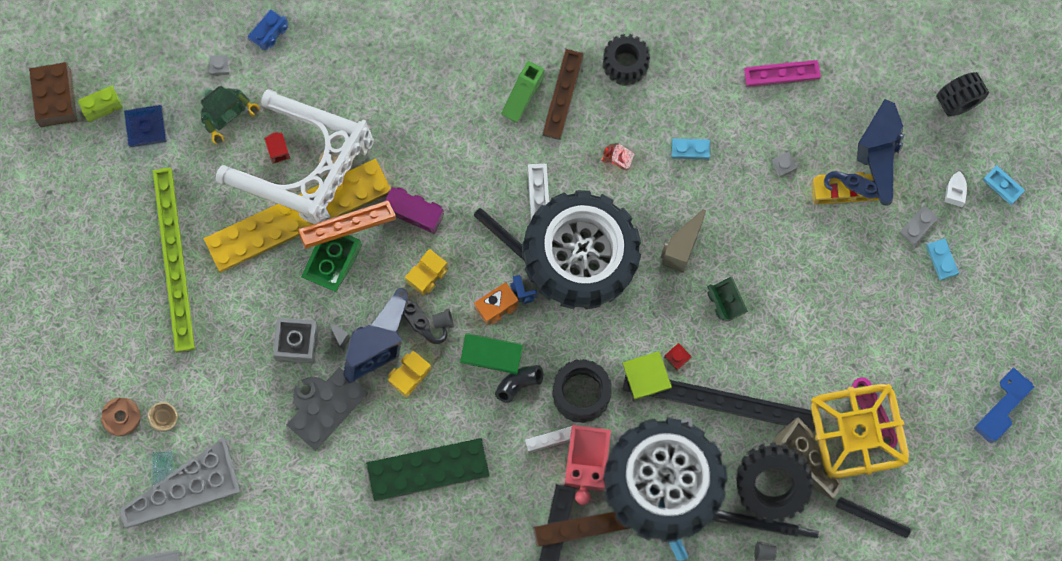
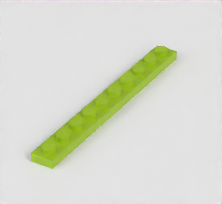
[152,167,196,353]

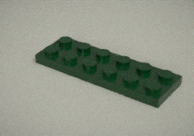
[366,438,490,502]

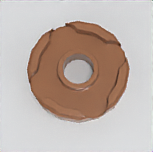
[101,397,141,436]

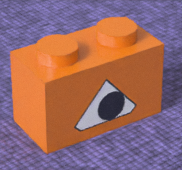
[474,282,519,326]

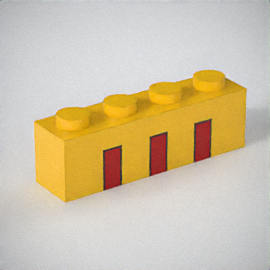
[811,172,879,205]

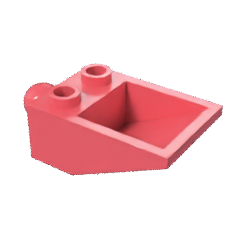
[564,425,611,505]

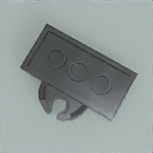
[286,367,368,451]

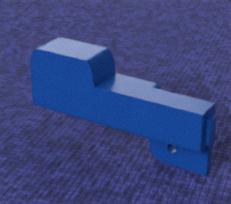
[974,367,1034,443]

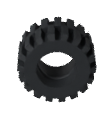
[603,34,650,85]
[936,72,989,117]

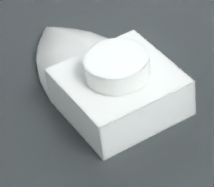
[944,172,967,207]

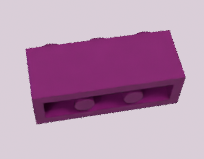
[384,187,444,234]

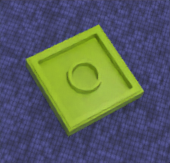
[622,351,672,400]

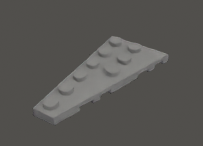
[120,436,241,529]

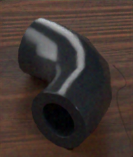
[495,365,544,403]

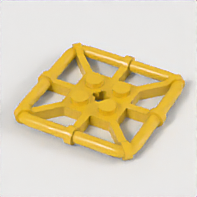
[810,384,909,478]

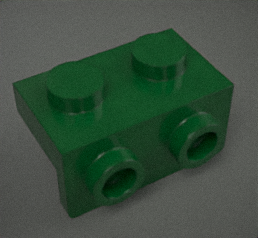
[707,277,748,322]

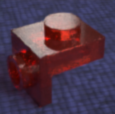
[602,143,635,171]

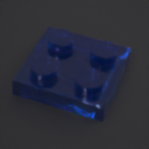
[124,105,167,148]

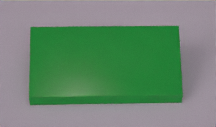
[460,333,524,374]

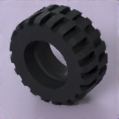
[736,442,813,523]

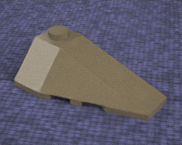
[769,417,843,500]

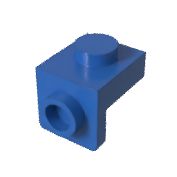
[510,275,537,304]

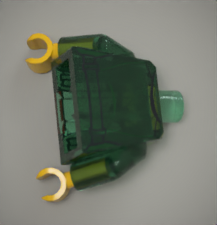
[200,86,260,145]

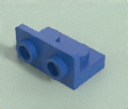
[247,9,288,51]

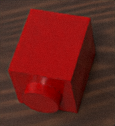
[264,132,291,164]

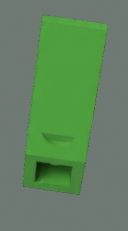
[501,61,544,123]

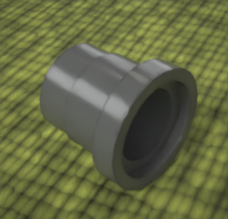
[432,308,454,329]
[754,542,777,561]

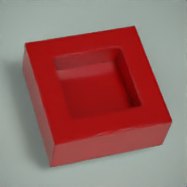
[664,343,692,371]

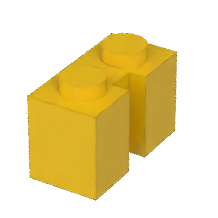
[405,249,448,296]
[388,351,432,398]

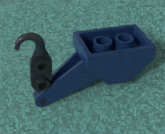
[343,288,448,384]

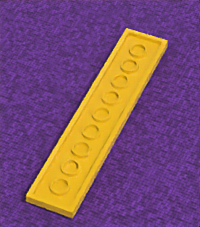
[203,158,391,273]

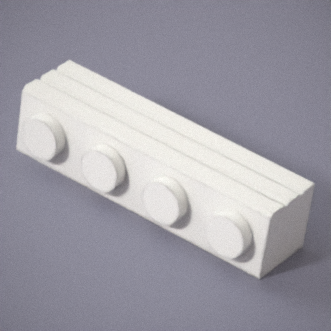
[525,426,572,454]

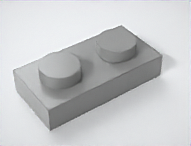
[899,205,939,246]

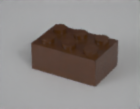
[29,62,78,128]

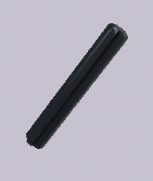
[474,208,525,261]
[836,497,911,538]

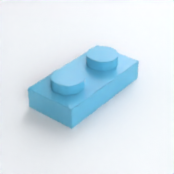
[672,139,710,159]
[983,165,1025,205]
[926,238,959,281]

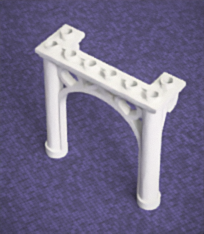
[216,89,374,224]

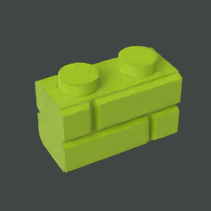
[78,85,123,122]

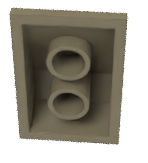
[661,209,706,273]

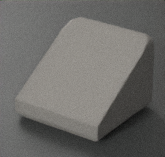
[330,324,349,349]

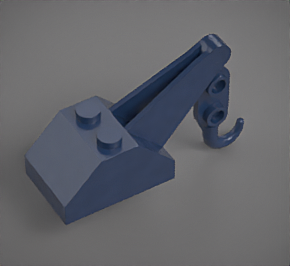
[824,99,904,206]

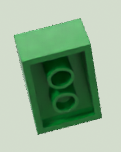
[301,235,363,292]

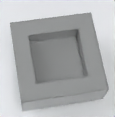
[209,55,229,76]
[771,152,797,178]

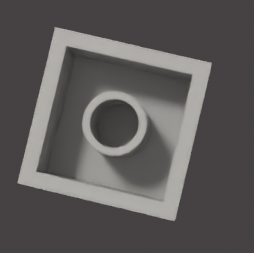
[273,318,319,364]

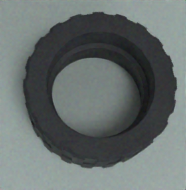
[552,359,612,423]

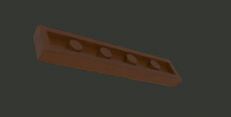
[542,49,584,140]
[533,511,631,547]

